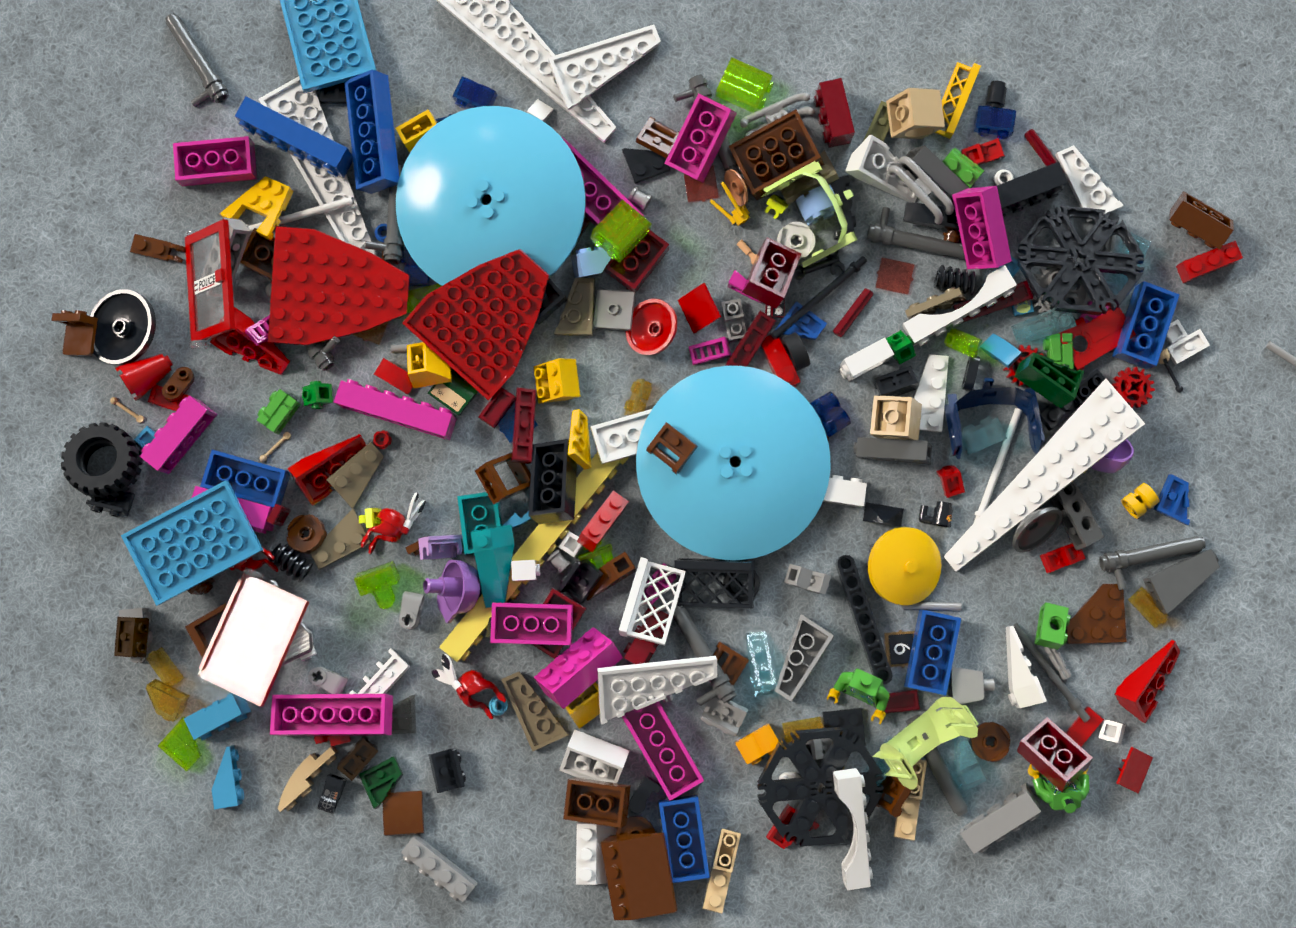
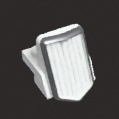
[267,620,317,666]

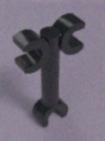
[795,249,845,280]

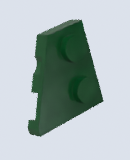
[359,756,403,809]

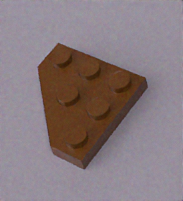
[1066,584,1127,644]

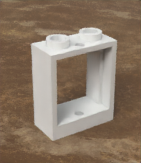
[839,338,894,381]

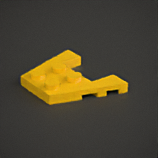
[220,176,294,240]

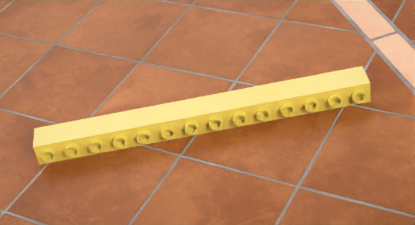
[439,452,629,662]

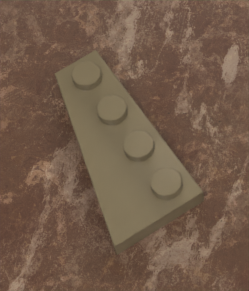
[501,671,569,751]

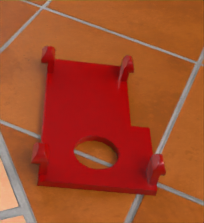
[1054,307,1136,371]

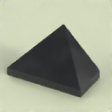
[863,502,904,527]

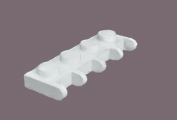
[349,648,410,694]

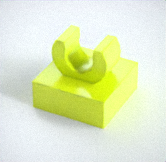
[765,194,790,219]
[359,508,381,528]

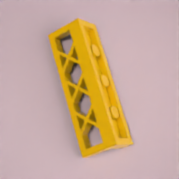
[934,62,981,139]

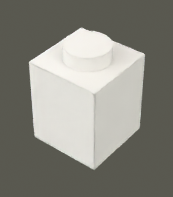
[511,560,541,581]

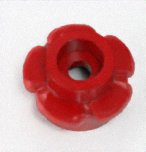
[373,430,392,449]

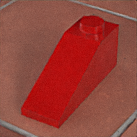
[761,335,800,387]

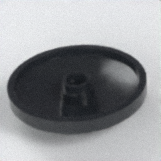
[90,289,156,366]

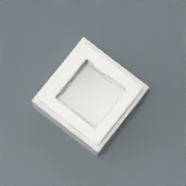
[1166,319,1188,345]

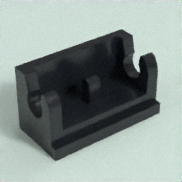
[874,366,918,397]

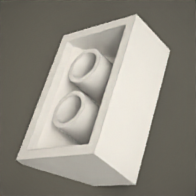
[559,730,629,783]
[576,822,617,885]

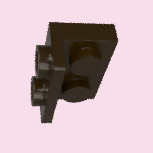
[114,617,149,657]

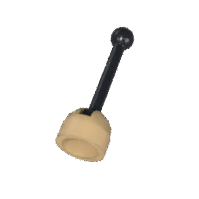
[1158,348,1183,393]

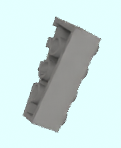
[775,614,834,703]
[960,783,1041,854]

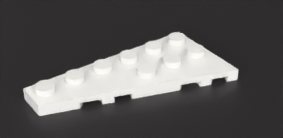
[548,25,661,111]
[597,656,717,725]

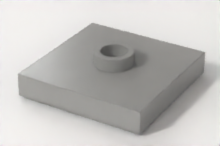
[593,290,636,331]

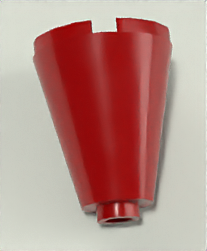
[115,354,173,401]

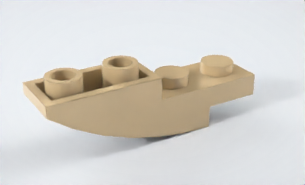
[278,746,339,812]
[894,759,927,841]
[702,829,741,914]

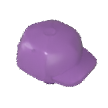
[1090,439,1134,473]
[423,560,480,623]

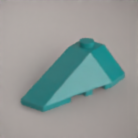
[471,524,515,608]

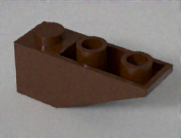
[587,552,637,601]

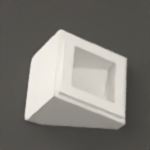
[527,99,554,122]
[559,531,584,558]
[1099,719,1126,744]

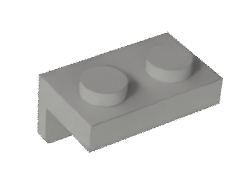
[701,696,748,736]

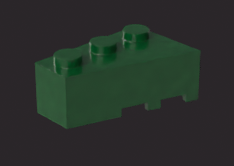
[1014,352,1084,409]

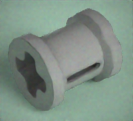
[628,187,652,211]
[546,549,572,574]

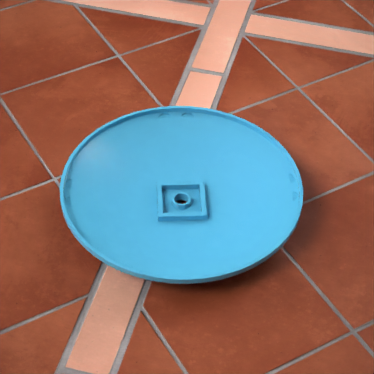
[396,106,586,286]
[636,366,831,560]

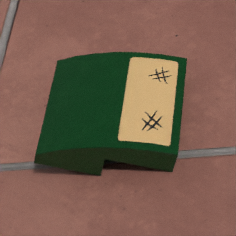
[428,368,478,416]

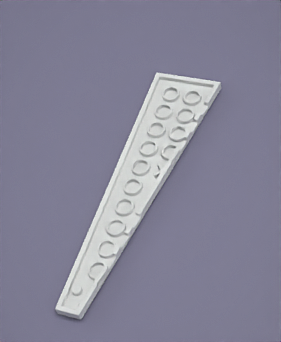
[436,0,616,143]
[259,76,377,256]
[944,379,1145,572]

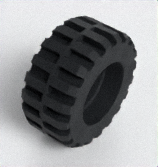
[61,422,143,500]

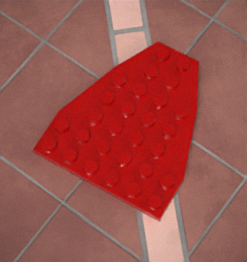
[268,226,410,345]
[402,249,549,401]

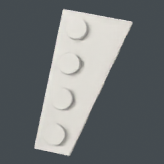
[1055,145,1124,223]
[914,354,949,432]

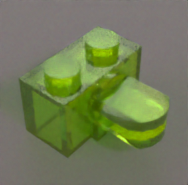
[354,560,400,609]

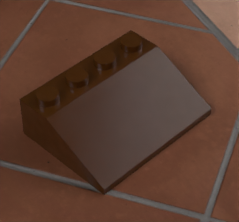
[729,109,825,200]
[600,833,677,921]

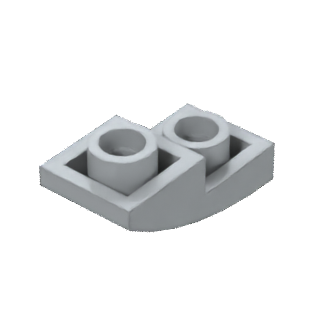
[721,299,746,342]

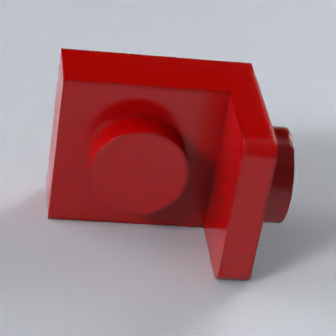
[937,465,965,498]

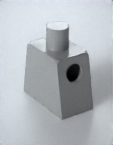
[949,667,995,704]

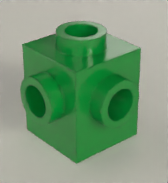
[886,330,916,365]
[302,381,333,409]

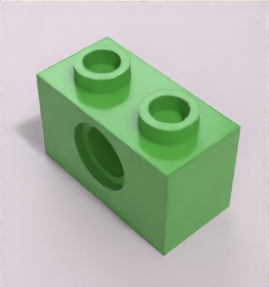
[1035,602,1070,650]

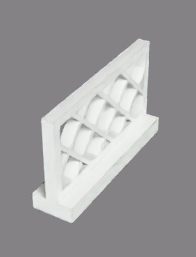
[619,557,686,646]

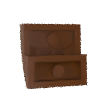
[383,791,424,836]

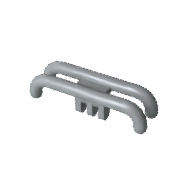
[740,93,815,137]
[887,156,954,224]

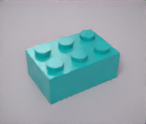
[457,492,502,555]

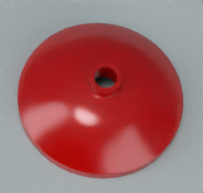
[626,299,677,356]

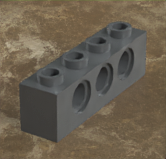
[1049,481,1104,550]

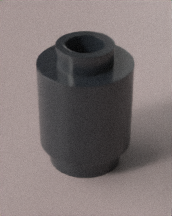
[985,81,1007,111]

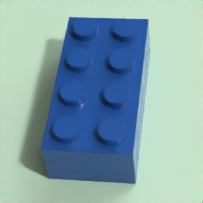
[1112,281,1180,370]
[200,450,290,507]
[904,610,961,696]
[659,795,710,883]

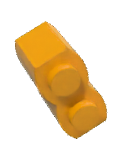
[735,723,781,765]

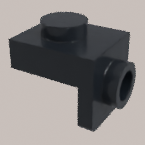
[833,210,856,240]

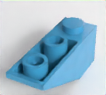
[212,745,244,810]

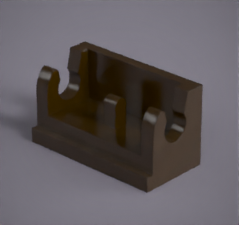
[337,736,379,781]

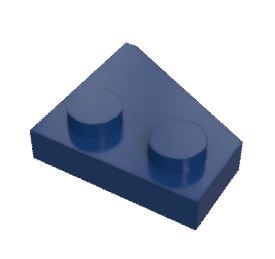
[774,301,827,340]
[1153,474,1190,525]

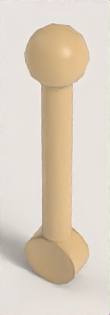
[110,397,144,423]
[259,432,291,462]

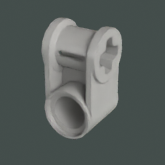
[399,591,425,629]
[308,667,349,694]

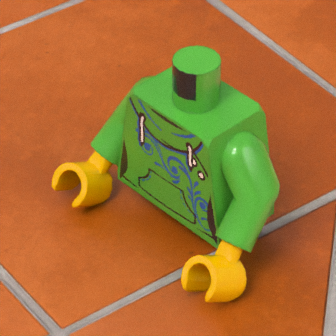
[827,668,889,724]
[1028,764,1090,813]

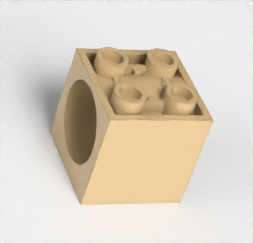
[886,88,945,139]
[870,396,922,440]

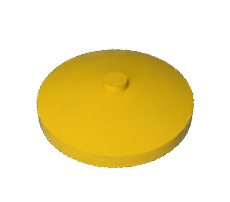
[868,527,941,605]

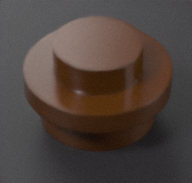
[943,229,961,243]

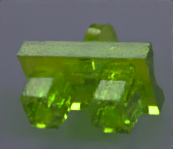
[944,328,983,358]
[578,541,613,567]

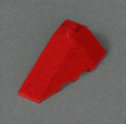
[210,307,290,375]
[287,434,366,506]
[1115,640,1180,723]

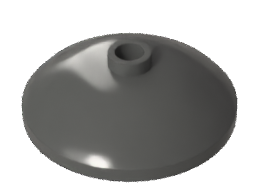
[1012,507,1063,553]

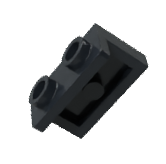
[86,491,135,518]
[558,559,603,604]
[428,748,466,793]

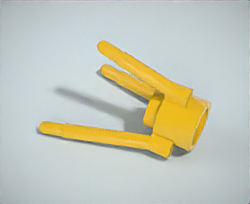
[710,182,751,226]

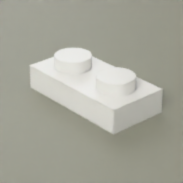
[1167,329,1210,365]

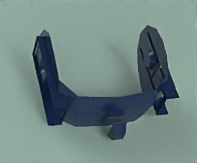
[944,378,1045,459]

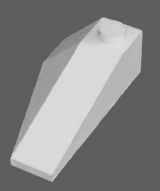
[845,135,917,203]
[1006,626,1047,708]

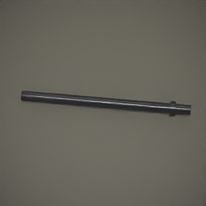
[771,256,867,340]

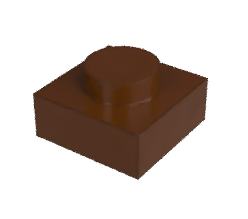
[405,541,420,557]

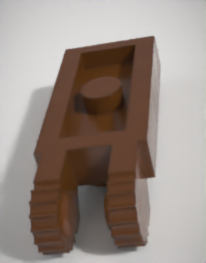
[130,234,185,263]

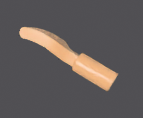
[736,239,757,265]

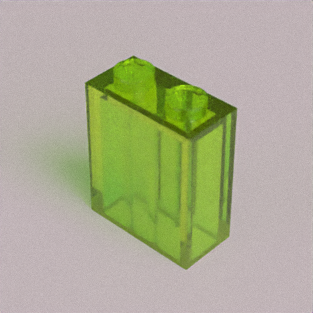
[715,57,774,113]
[590,199,652,262]

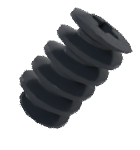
[934,265,976,295]
[268,543,313,582]

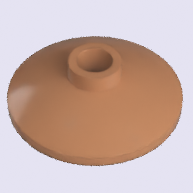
[724,169,748,206]

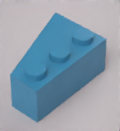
[184,693,251,741]

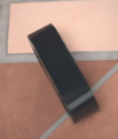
[961,354,980,391]

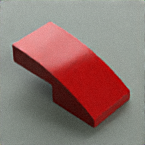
[961,138,1005,165]
[374,358,413,395]
[1040,543,1086,573]

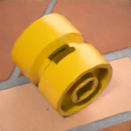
[1121,483,1160,519]

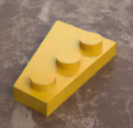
[568,409,592,470]

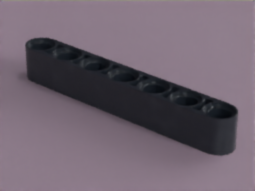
[835,555,893,685]

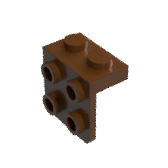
[51,310,98,356]

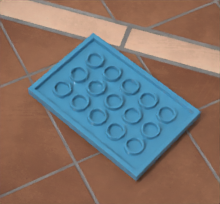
[280,0,377,93]
[121,480,263,606]

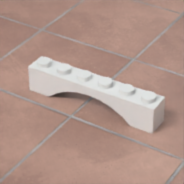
[903,265,1017,346]
[833,768,873,890]

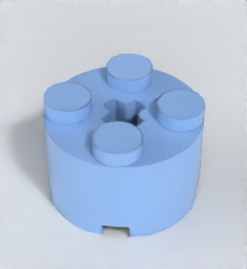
[796,184,835,226]

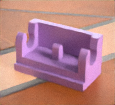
[418,535,462,560]

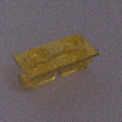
[624,379,652,415]
[1128,587,1169,628]
[146,647,184,690]
[782,717,823,742]

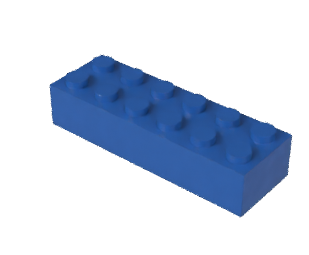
[344,69,399,194]
[235,96,353,178]

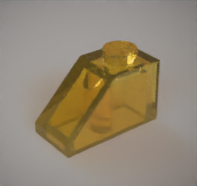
[146,679,190,722]

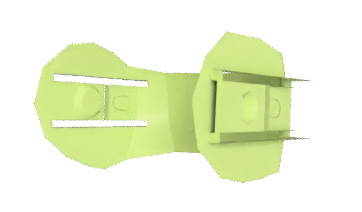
[761,161,858,267]
[872,697,978,790]

